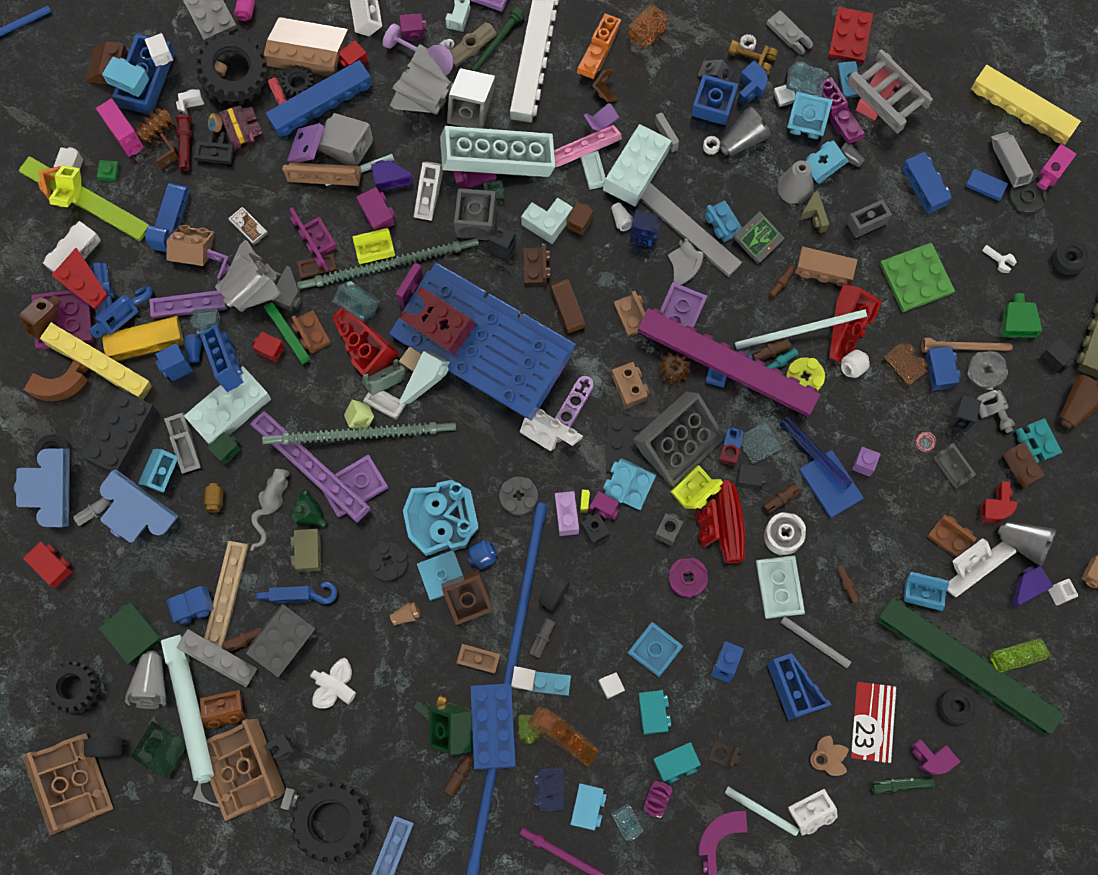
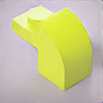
[49,165,81,207]

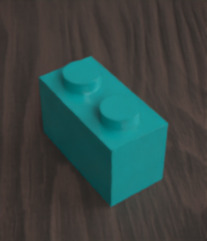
[638,690,671,735]
[653,742,701,784]

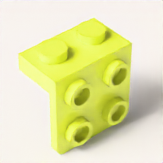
[670,465,723,509]

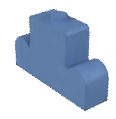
[14,448,70,527]
[100,469,178,542]

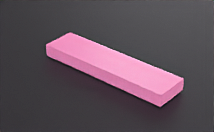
[554,125,622,167]

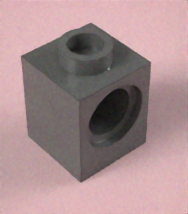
[655,513,683,546]

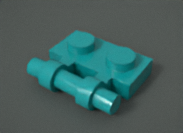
[1015,418,1062,463]

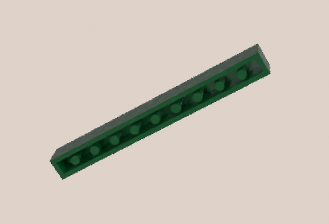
[876,598,1064,736]

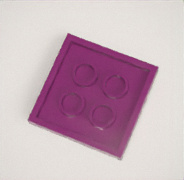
[32,290,94,350]

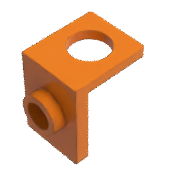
[38,166,61,200]

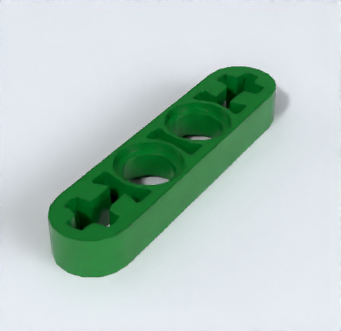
[264,301,310,365]

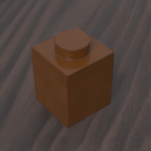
[566,202,594,236]

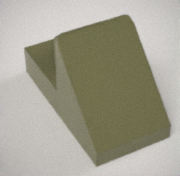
[800,191,829,233]

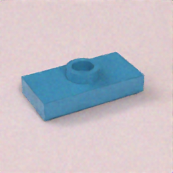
[837,61,860,98]

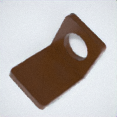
[592,69,618,102]
[156,133,178,169]

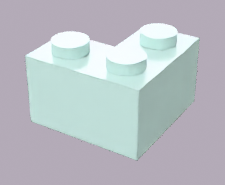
[521,198,573,244]

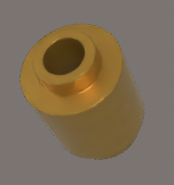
[203,483,223,512]

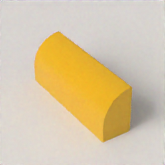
[102,316,184,361]

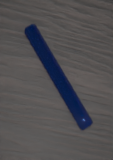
[781,416,852,489]

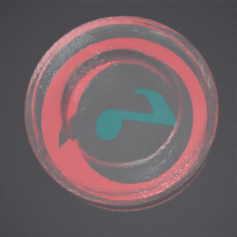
[916,432,936,452]

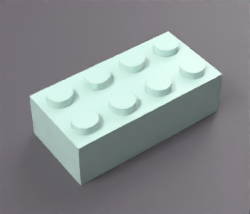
[603,124,672,207]
[184,366,271,445]

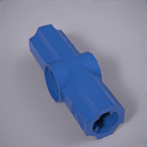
[90,263,114,320]

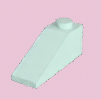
[399,351,450,404]

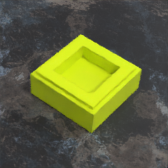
[580,490,590,513]

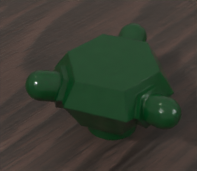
[291,490,327,528]

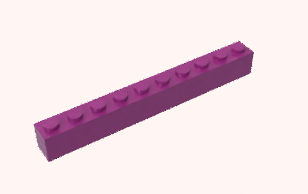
[637,308,820,417]

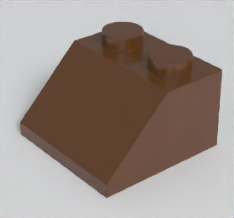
[86,41,128,85]

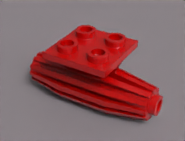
[696,480,746,563]

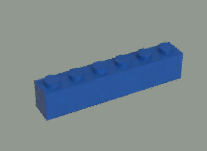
[266,60,372,138]

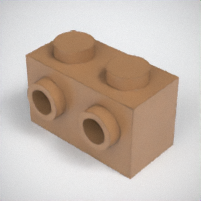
[611,362,649,409]

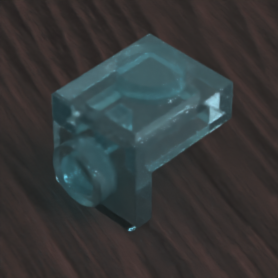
[611,803,644,841]

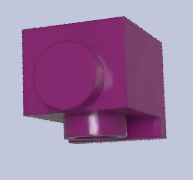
[589,491,620,520]

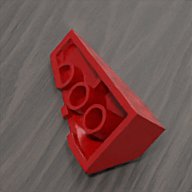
[829,284,882,363]
[332,304,399,376]

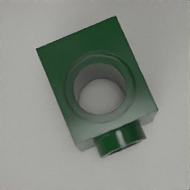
[208,432,241,465]

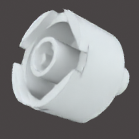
[763,513,806,556]

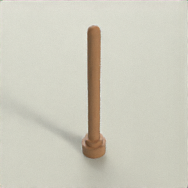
[921,338,1013,353]

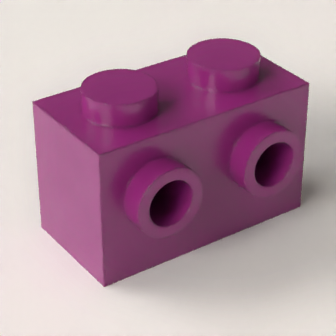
[357,187,395,231]

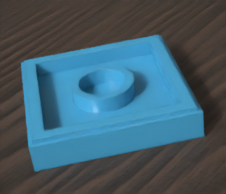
[628,622,683,678]

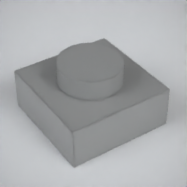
[281,788,299,811]

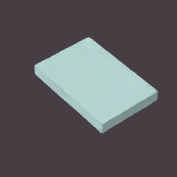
[756,555,805,619]

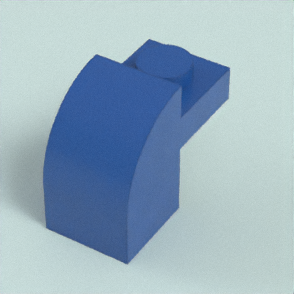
[738,61,767,106]

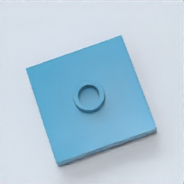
[417,550,463,601]

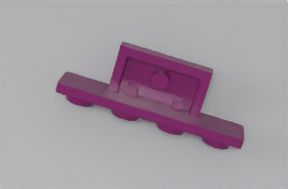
[289,207,337,271]

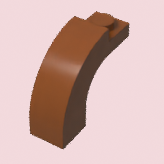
[24,360,88,401]

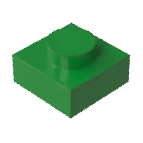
[97,160,120,181]

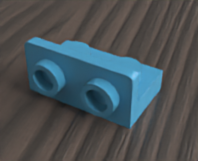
[705,200,742,243]

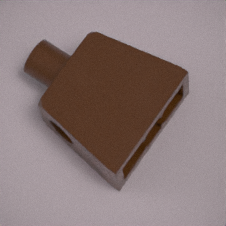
[18,295,62,341]

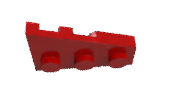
[51,248,108,310]

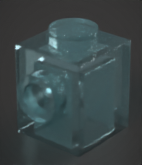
[190,308,220,334]

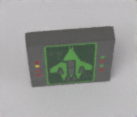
[733,211,785,264]

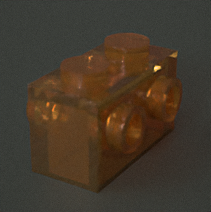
[627,3,668,49]

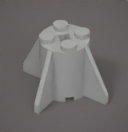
[390,44,453,115]
[215,240,282,312]

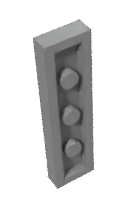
[176,629,257,687]

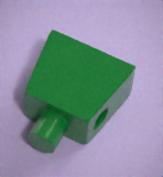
[1001,293,1042,337]

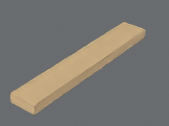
[204,541,249,649]

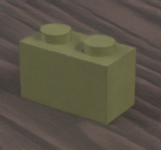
[291,529,321,573]

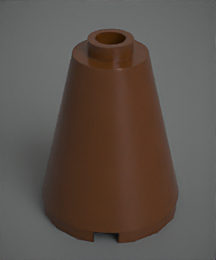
[1059,374,1098,429]

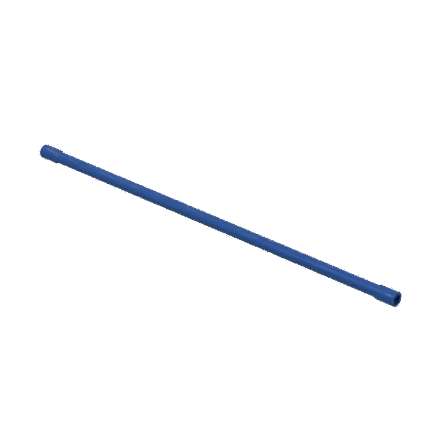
[466,503,548,875]

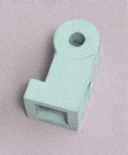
[445,0,470,32]

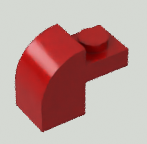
[981,481,1017,523]

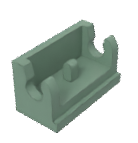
[362,359,405,396]

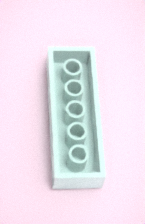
[440,126,555,177]

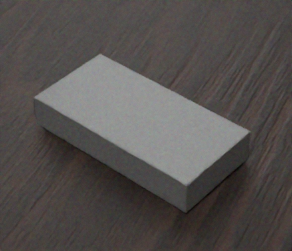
[655,112,679,152]

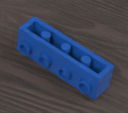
[200,324,244,392]

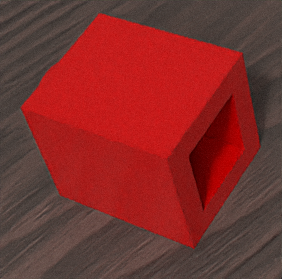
[338,41,368,69]
[253,332,285,363]

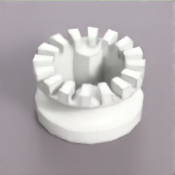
[739,34,756,51]
[703,136,720,155]

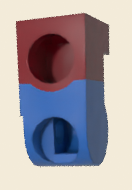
[718,427,743,466]

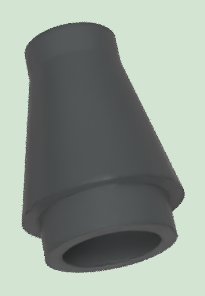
[840,142,865,167]

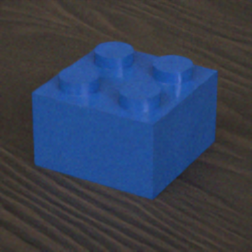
[691,74,738,126]

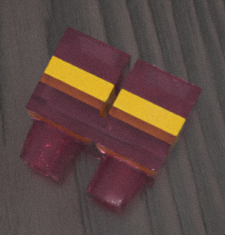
[220,105,262,149]

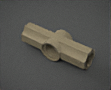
[450,22,496,67]

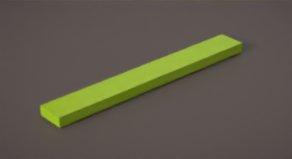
[18,156,150,242]

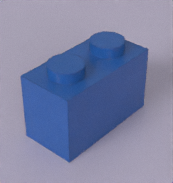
[156,344,193,382]
[925,346,961,391]

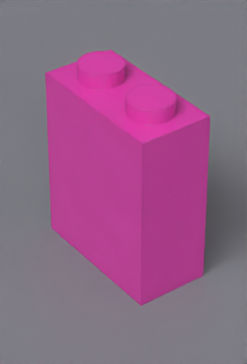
[96,99,144,157]

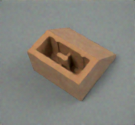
[167,225,214,266]

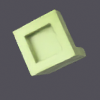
[344,400,374,430]

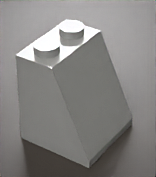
[447,68,495,129]
[317,113,374,166]

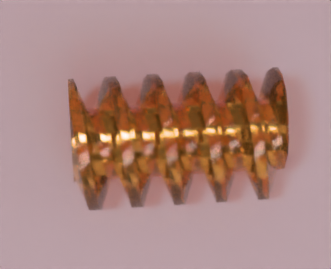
[133,106,174,143]

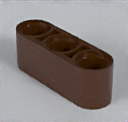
[550,279,586,333]

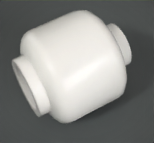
[841,350,870,378]

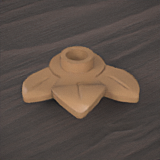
[810,736,849,776]

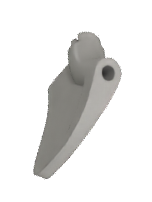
[668,238,704,286]

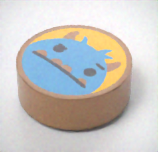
[208,113,222,132]

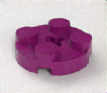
[668,558,708,598]

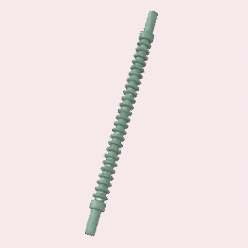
[297,238,479,289]
[262,422,456,445]

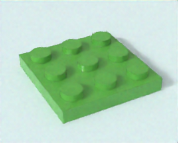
[880,243,955,313]

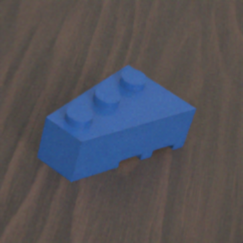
[767,653,832,721]

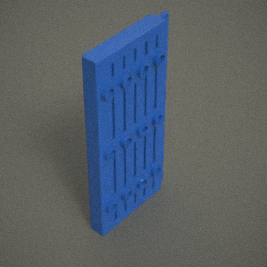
[389,263,576,421]

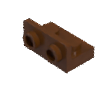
[523,244,550,285]

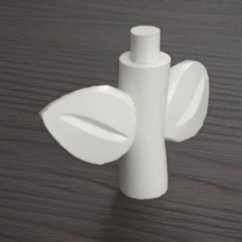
[310,658,356,709]

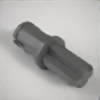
[530,618,556,658]

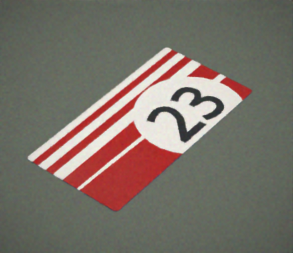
[851,682,896,763]

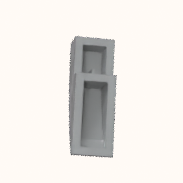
[164,412,201,473]

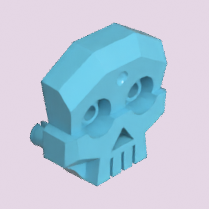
[403,480,479,556]

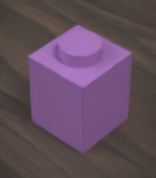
[852,447,881,477]

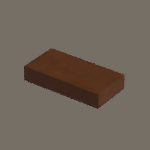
[297,253,337,281]

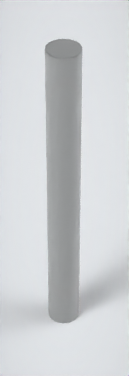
[780,617,851,668]

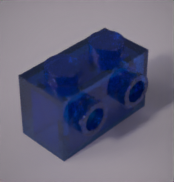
[630,210,660,247]
[534,768,564,812]

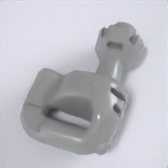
[977,390,1015,433]

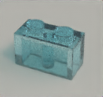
[333,281,380,321]

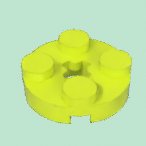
[786,358,825,392]

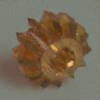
[658,352,690,385]

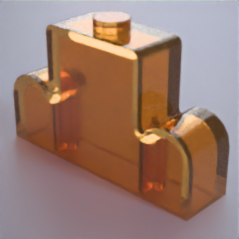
[527,706,600,767]

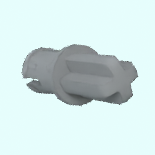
[73,498,111,526]

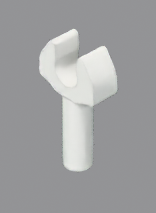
[982,245,1017,273]

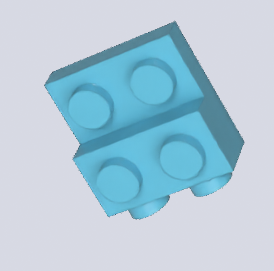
[787,92,833,140]
[603,458,657,510]

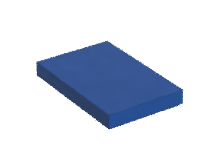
[799,450,864,519]

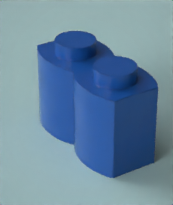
[166,586,214,626]

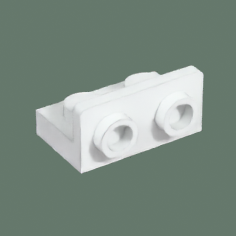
[788,789,838,836]

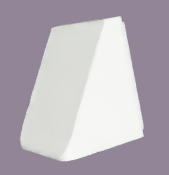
[1048,579,1078,605]
[511,666,536,691]
[598,673,625,699]

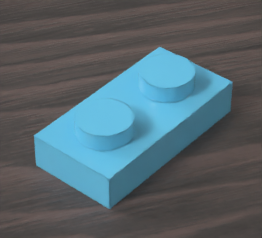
[529,672,571,696]

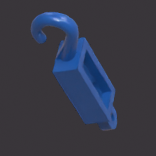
[90,286,152,338]
[256,582,337,604]

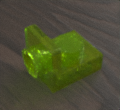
[518,714,540,744]

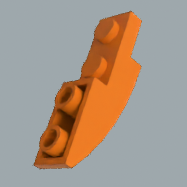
[577,14,621,79]

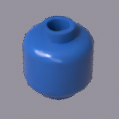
[467,540,498,569]

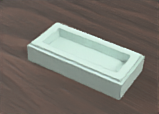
[580,151,606,190]

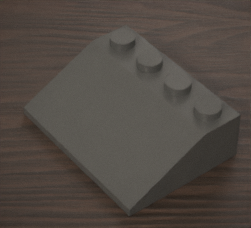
[633,391,725,487]

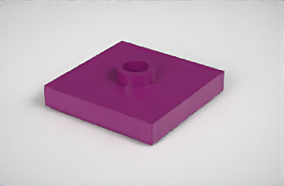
[396,263,424,309]

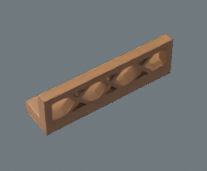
[282,162,362,186]

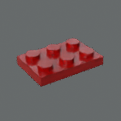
[828,7,873,64]

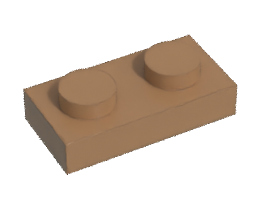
[457,644,501,674]

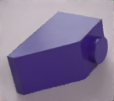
[371,160,413,191]
[1012,566,1053,608]

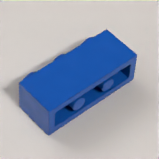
[902,152,952,214]

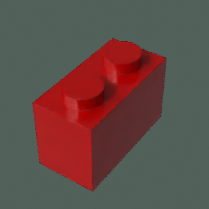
[23,542,72,588]

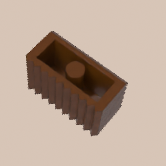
[1003,443,1045,489]

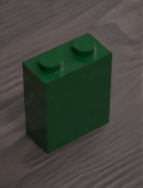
[99,602,163,667]

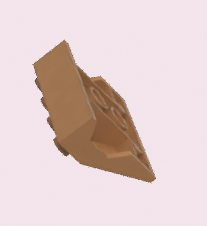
[263,17,348,77]
[206,719,285,821]
[23,733,113,835]

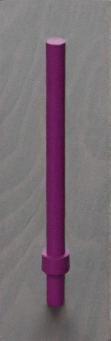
[520,827,606,875]

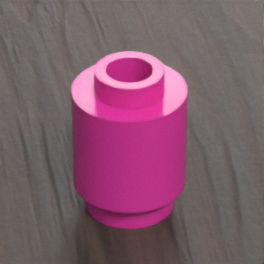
[234,0,255,21]

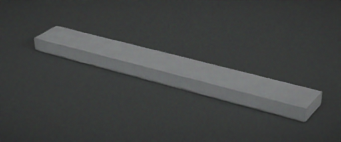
[640,183,742,277]

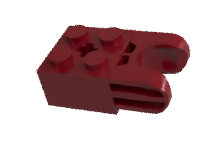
[400,287,476,355]

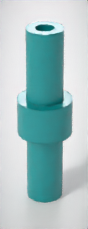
[767,348,798,370]

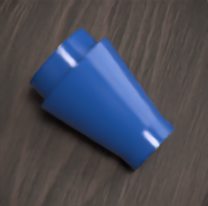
[183,334,202,363]

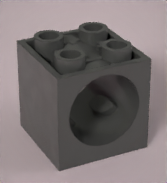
[454,188,497,240]

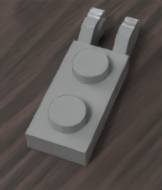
[767,10,813,55]

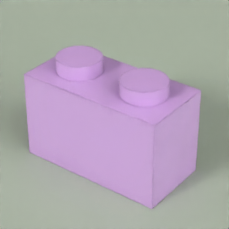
[555,491,579,536]

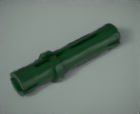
[871,775,935,795]

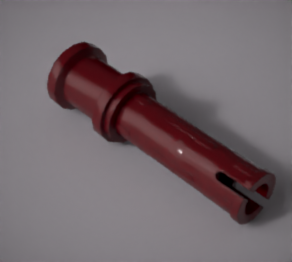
[175,114,192,171]

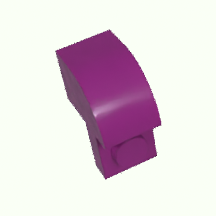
[911,740,960,775]

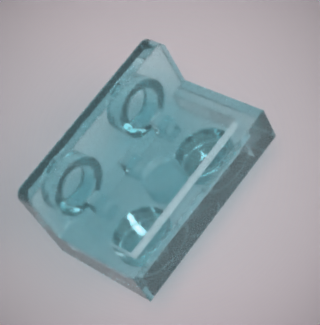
[786,62,829,97]

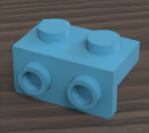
[904,572,949,611]

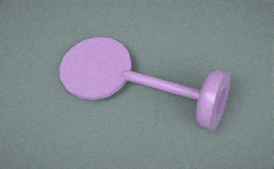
[383,24,454,76]

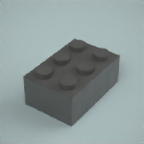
[245,604,315,677]

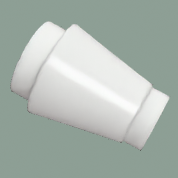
[611,203,634,231]

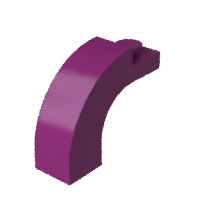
[697,811,747,875]

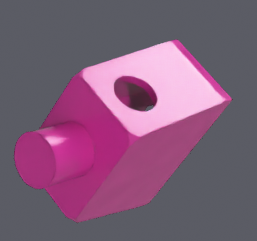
[1037,144,1076,190]

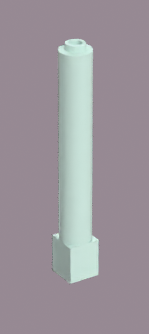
[161,635,214,784]

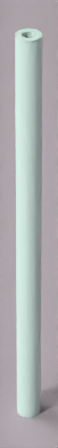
[735,310,867,350]

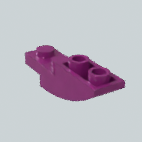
[815,77,865,144]

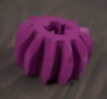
[644,781,672,818]

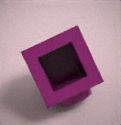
[400,14,427,41]

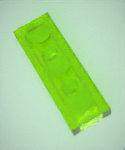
[989,638,1051,673]

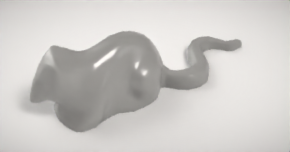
[250,469,289,551]

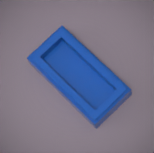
[966,169,1008,201]

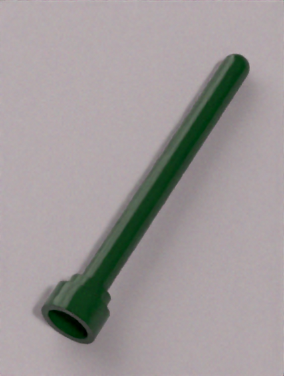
[469,7,525,72]

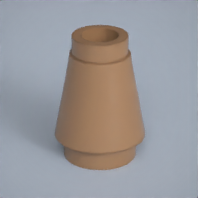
[390,602,421,626]

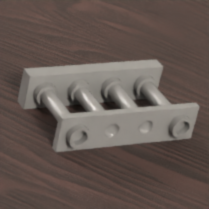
[847,49,933,134]

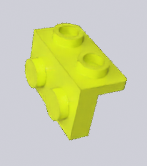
[353,228,395,264]

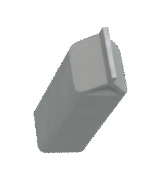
[991,132,1034,188]

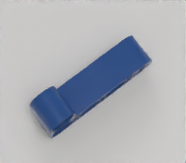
[145,183,189,252]

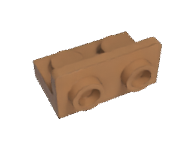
[613,291,646,337]

